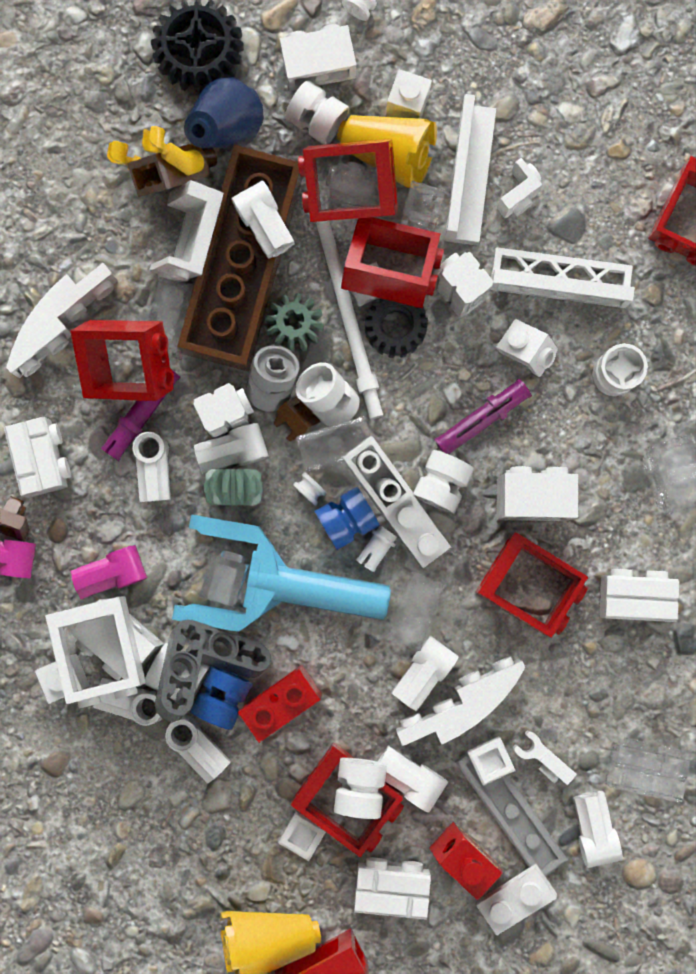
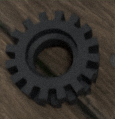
[365,298,428,358]

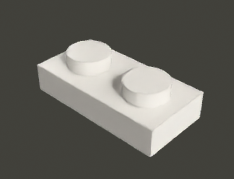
[476,864,557,935]

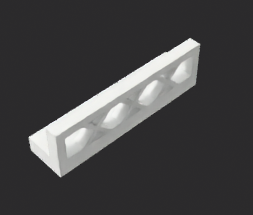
[444,94,496,246]
[491,247,635,308]

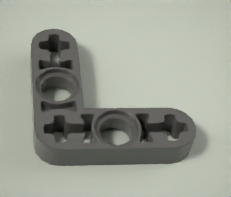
[155,619,271,722]

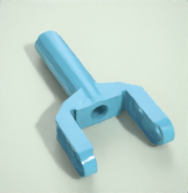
[172,514,391,632]

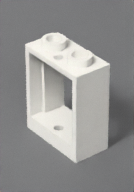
[45,596,146,708]

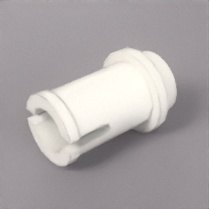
[356,525,397,572]

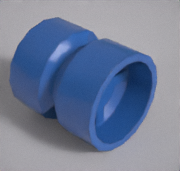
[315,487,380,550]
[190,665,253,730]

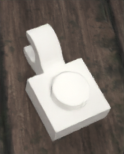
[513,730,577,785]

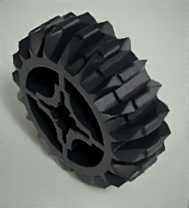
[151,0,244,94]

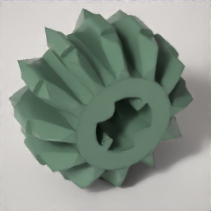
[265,293,324,353]
[204,469,263,505]

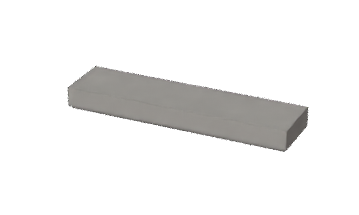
[455,741,568,877]

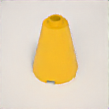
[337,115,437,189]
[220,911,321,974]

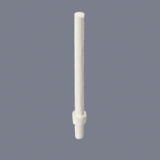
[316,221,383,419]

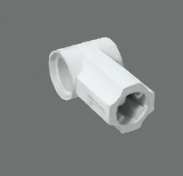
[231,181,295,259]
[194,423,269,475]
[132,432,171,502]
[391,635,459,711]
[93,678,162,726]
[165,715,231,784]
[377,745,448,813]
[573,791,623,868]

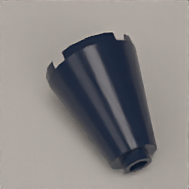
[184,77,264,149]

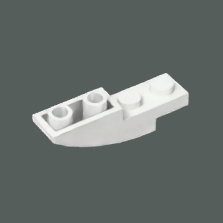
[6,263,117,378]
[342,436,451,568]
[396,656,525,746]

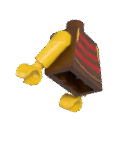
[107,126,217,197]

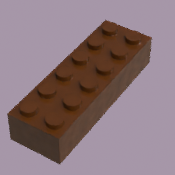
[177,145,303,372]

